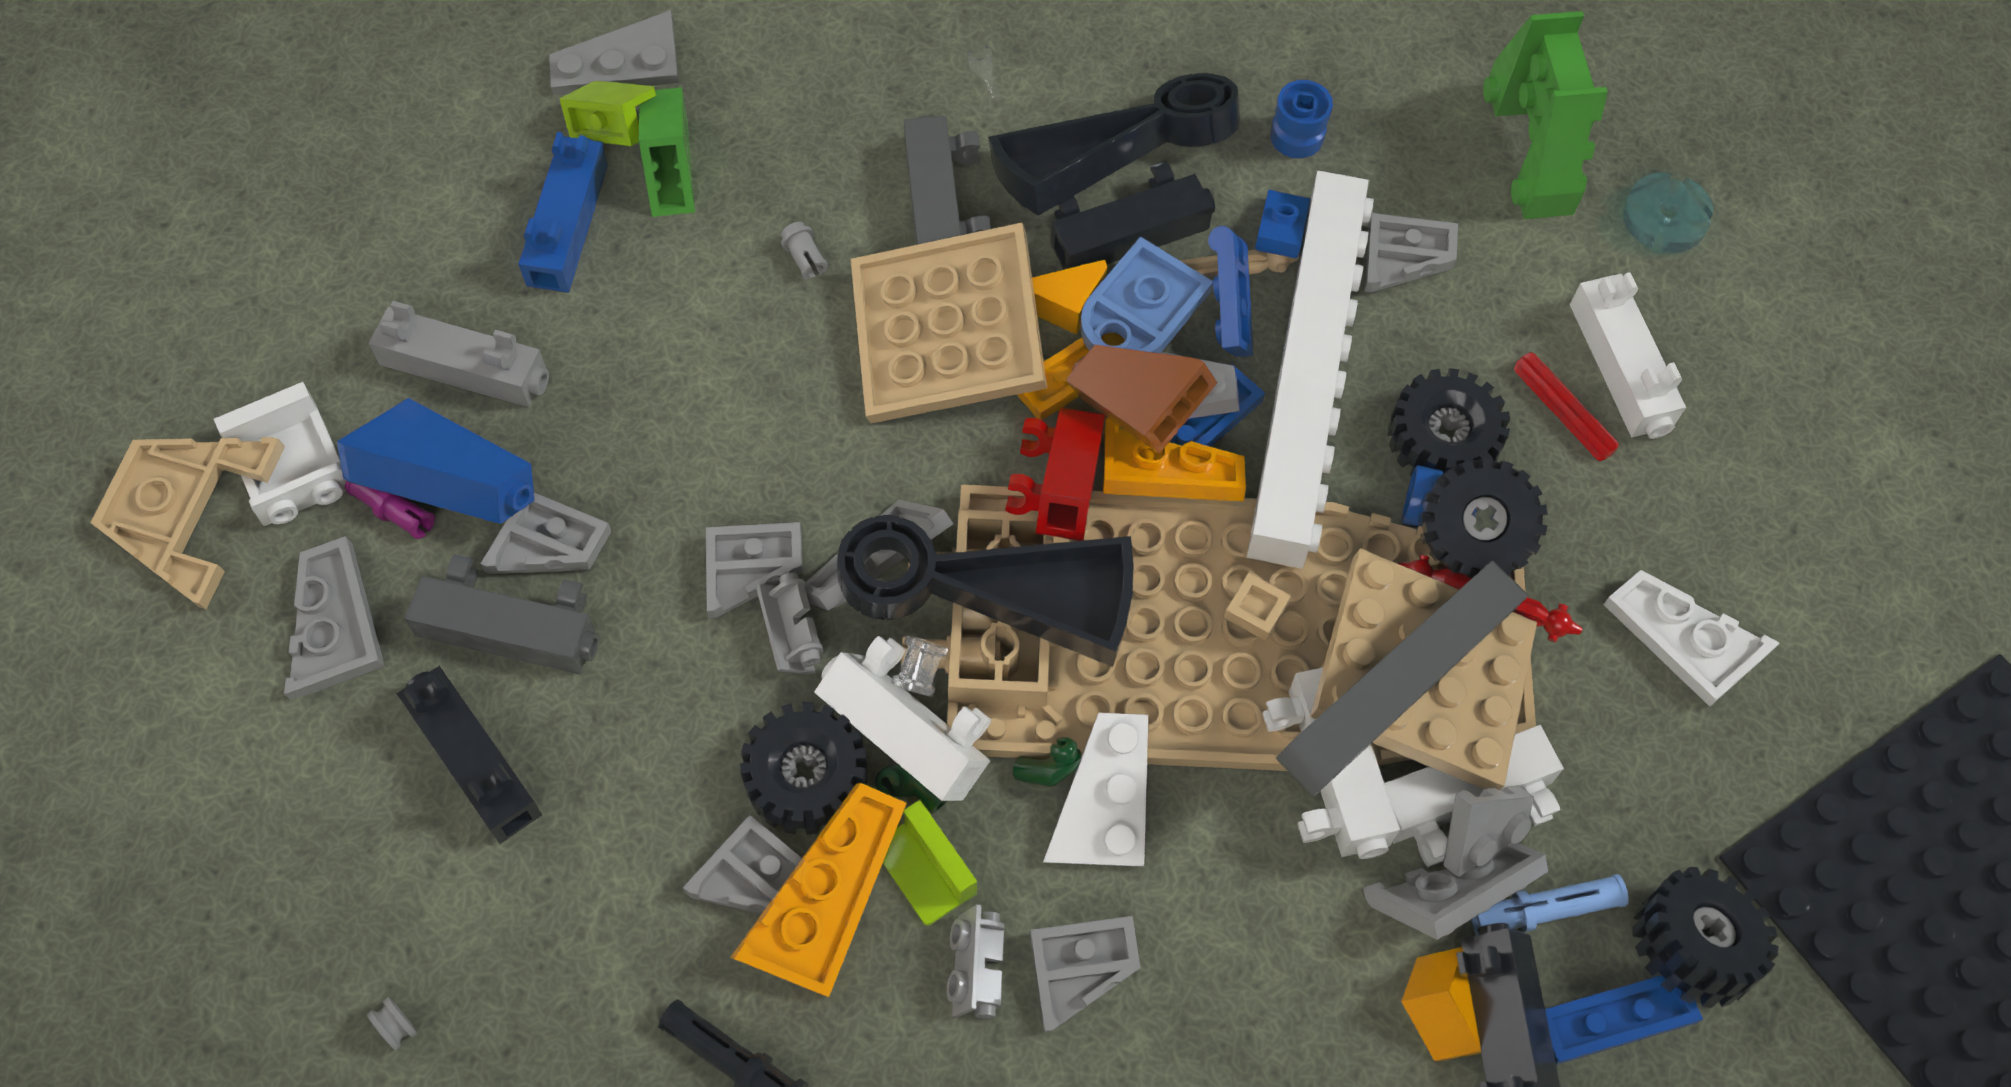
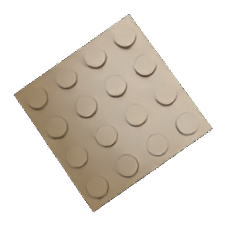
[851,223,1047,424]
[1310,548,1537,790]

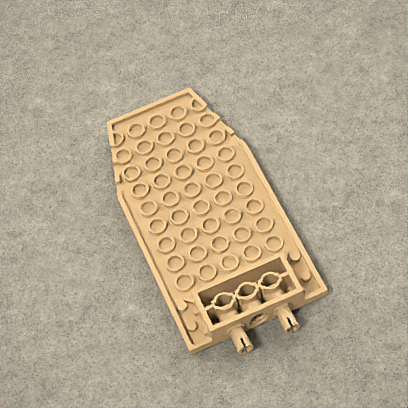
[901,485,1536,771]

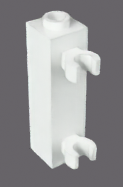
[1570,272,1686,439]
[814,636,992,801]
[1263,667,1400,859]
[1384,725,1564,867]

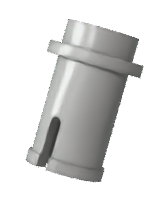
[781,222,828,280]

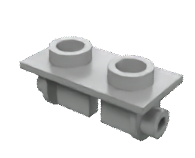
[756,572,823,675]
[947,905,1005,1019]

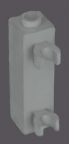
[368,301,549,407]

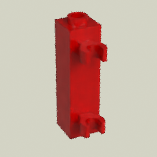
[1005,408,1105,541]

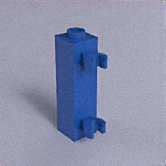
[518,132,608,293]

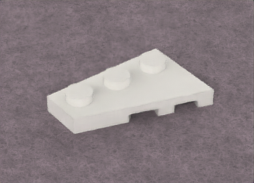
[1604,570,1780,707]
[1043,713,1148,866]

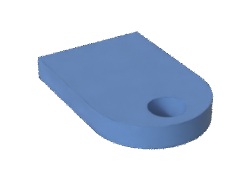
[1080,237,1213,353]

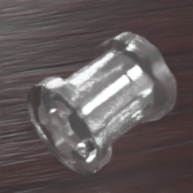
[891,635,949,696]

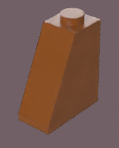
[1066,345,1218,454]

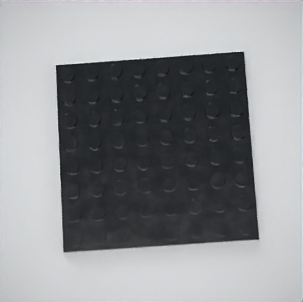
[1719,654,2011,1087]

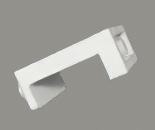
[214,382,346,526]

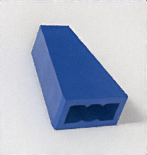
[337,398,535,524]

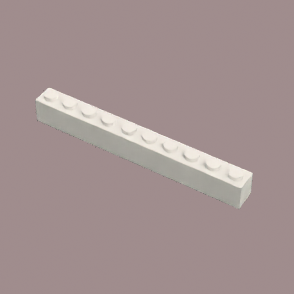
[1247,170,1374,569]

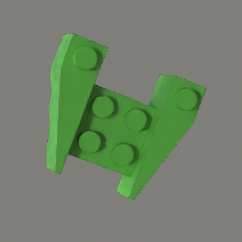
[1483,11,1608,219]

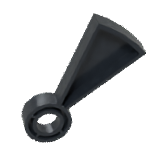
[988,73,1240,216]
[837,515,1134,667]

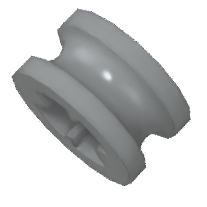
[366,996,418,1051]

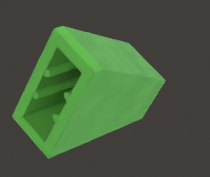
[639,87,695,217]

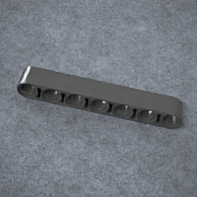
[1276,561,1529,797]

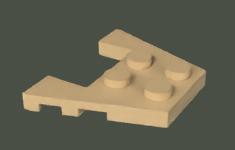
[90,437,285,610]

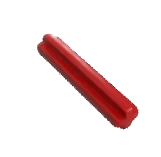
[1514,352,1619,461]

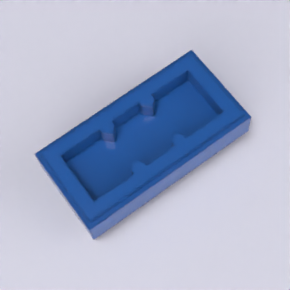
[1255,190,1311,259]

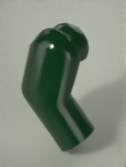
[1013,737,1082,787]
[875,764,948,814]

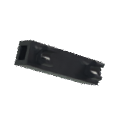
[1050,161,1215,270]
[396,666,542,844]
[1456,923,1560,1087]

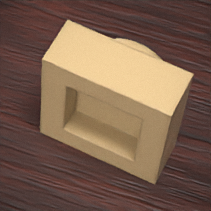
[1224,573,1291,641]

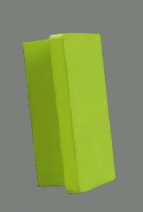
[559,81,656,146]
[883,800,977,926]

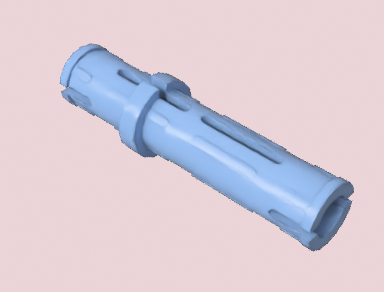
[1471,874,1628,935]

